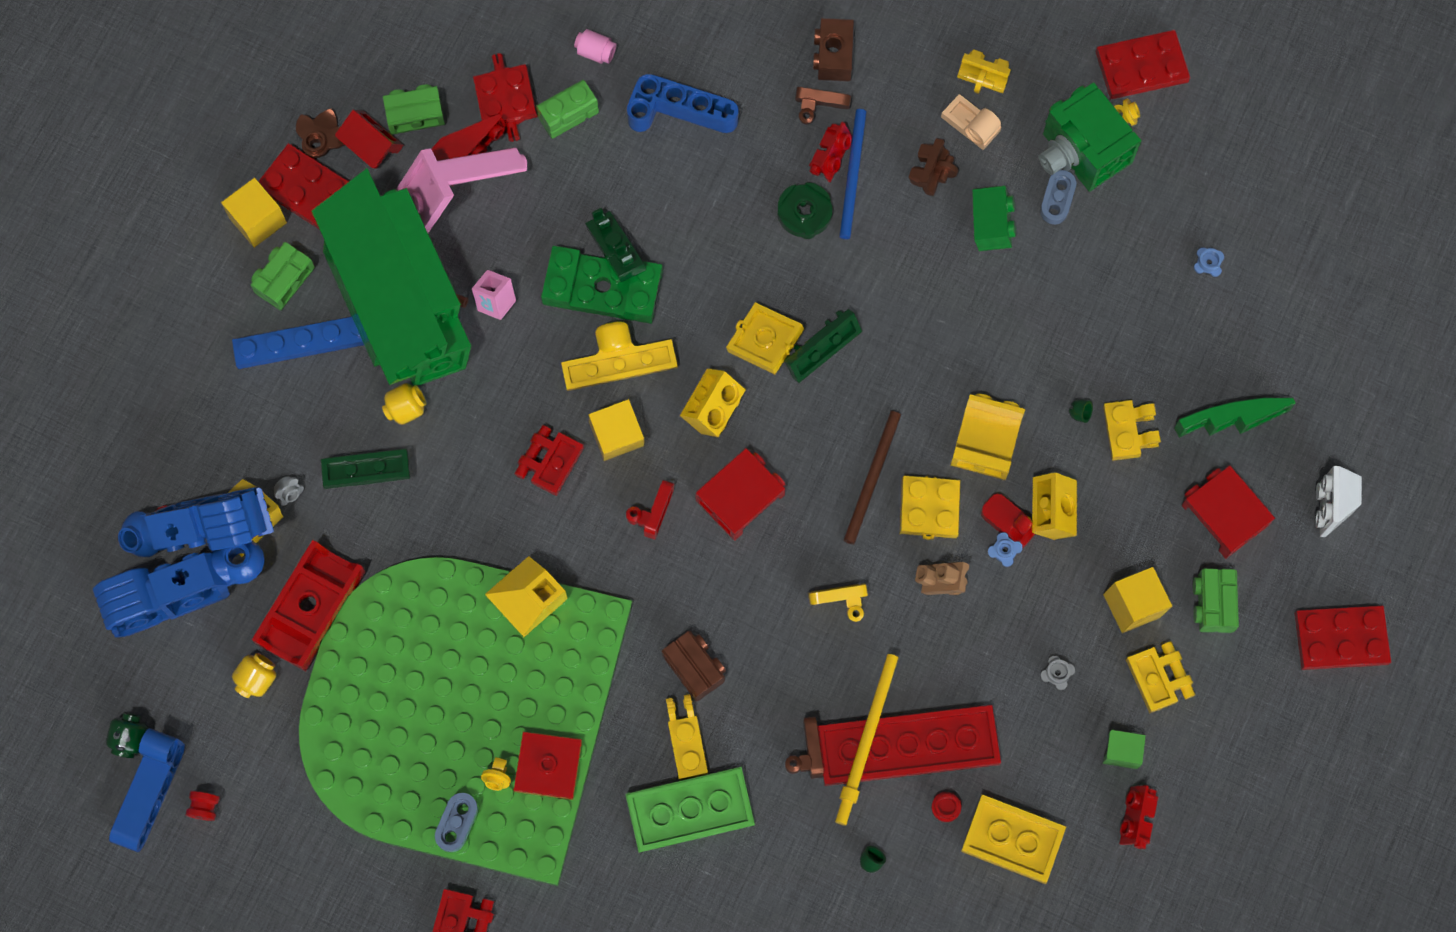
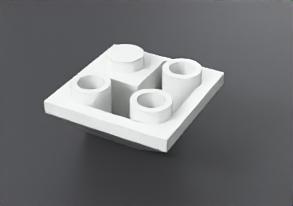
[1315,466,1362,537]

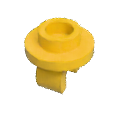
[1114,98,1140,126]
[481,757,511,791]

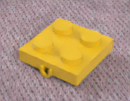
[726,302,804,374]
[900,476,960,540]

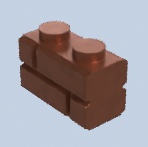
[662,631,726,702]

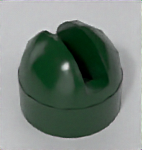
[1069,399,1093,423]
[860,846,886,873]

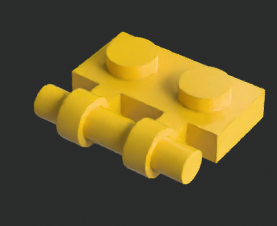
[1126,641,1195,714]

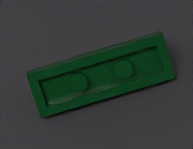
[585,208,646,282]
[784,309,862,383]
[321,449,410,489]

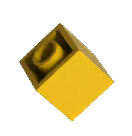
[221,177,287,248]
[588,399,644,461]
[1103,567,1172,633]

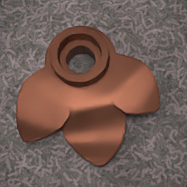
[296,109,344,158]

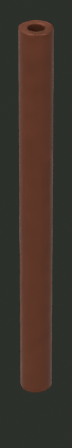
[844,411,901,545]

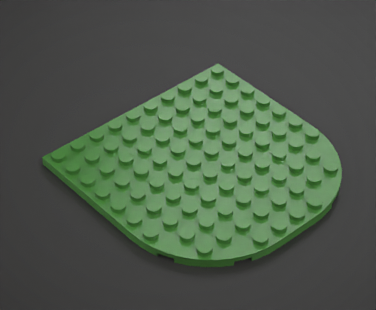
[299,557,633,886]

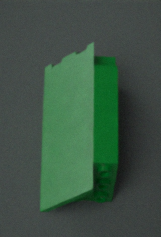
[312,168,471,386]

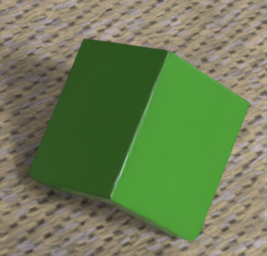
[1103,730,1146,769]

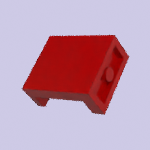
[695,448,785,541]
[1182,466,1275,559]

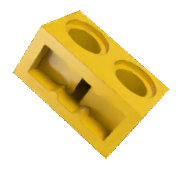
[680,368,745,437]

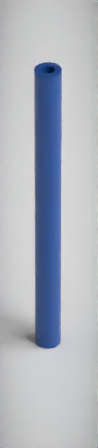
[839,109,866,239]

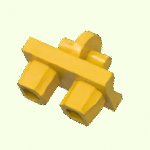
[957,49,1011,94]

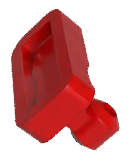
[626,480,674,540]
[981,494,1036,548]

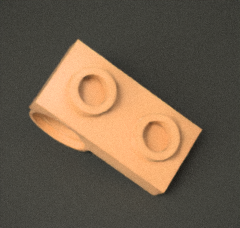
[941,94,1001,150]

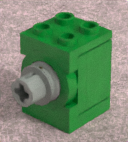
[1038,82,1142,192]

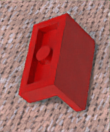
[335,109,404,169]

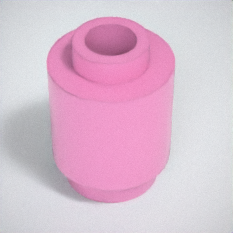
[574,29,617,64]

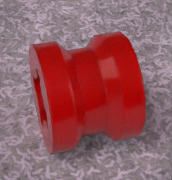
[185,791,220,821]

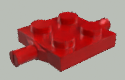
[473,53,538,142]

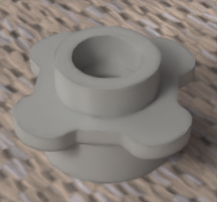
[274,476,304,506]
[1041,656,1075,690]

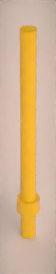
[835,654,898,826]

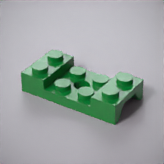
[541,246,663,324]

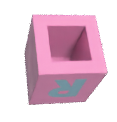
[472,270,516,320]

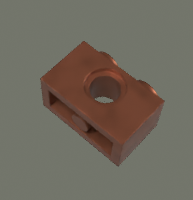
[813,18,854,81]

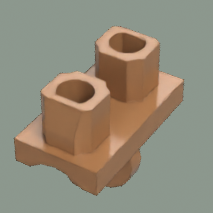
[915,562,969,595]

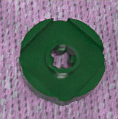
[777,182,832,239]

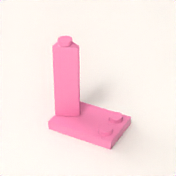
[397,148,527,233]

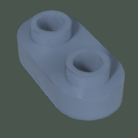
[1040,170,1076,225]
[435,793,478,852]

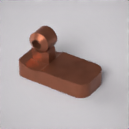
[795,87,851,125]
[785,717,823,779]

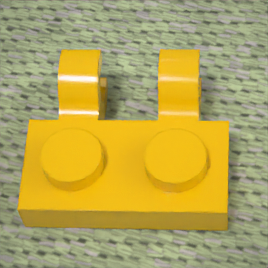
[1103,400,1161,461]

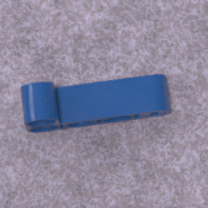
[627,74,738,133]
[109,728,185,852]

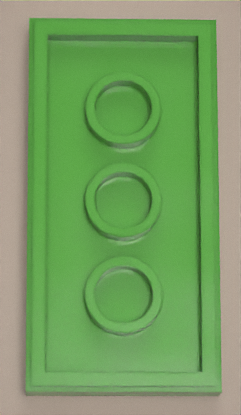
[626,767,755,852]

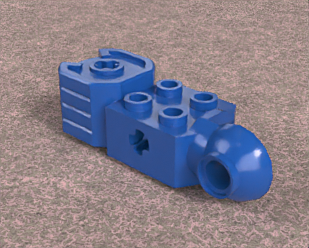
[118,487,274,557]
[92,540,265,637]

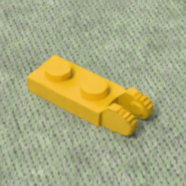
[666,694,708,781]

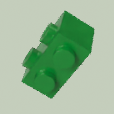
[972,186,1016,251]

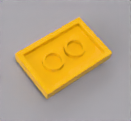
[961,795,1066,884]

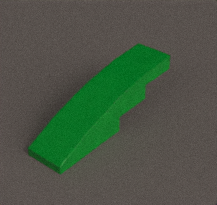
[1174,398,1296,438]

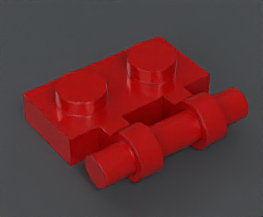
[514,425,584,496]
[432,889,494,932]

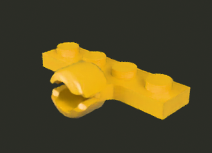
[561,321,678,391]

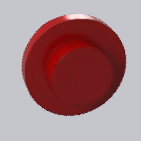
[931,792,961,822]

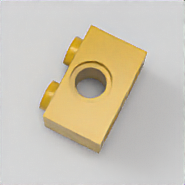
[1032,472,1077,540]

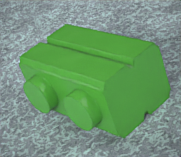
[536,79,599,139]
[383,84,445,135]
[251,242,315,310]
[1193,569,1239,633]

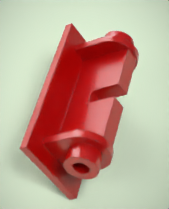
[809,122,852,183]
[1119,785,1159,849]

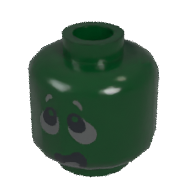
[106,713,149,758]

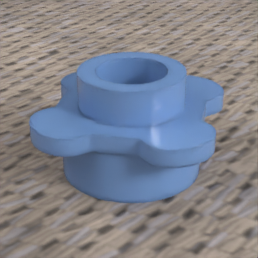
[1194,248,1224,277]
[988,533,1022,567]

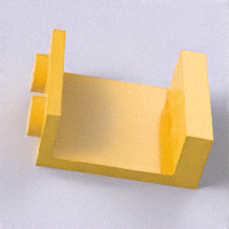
[951,394,1025,480]

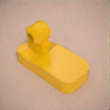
[808,583,868,622]

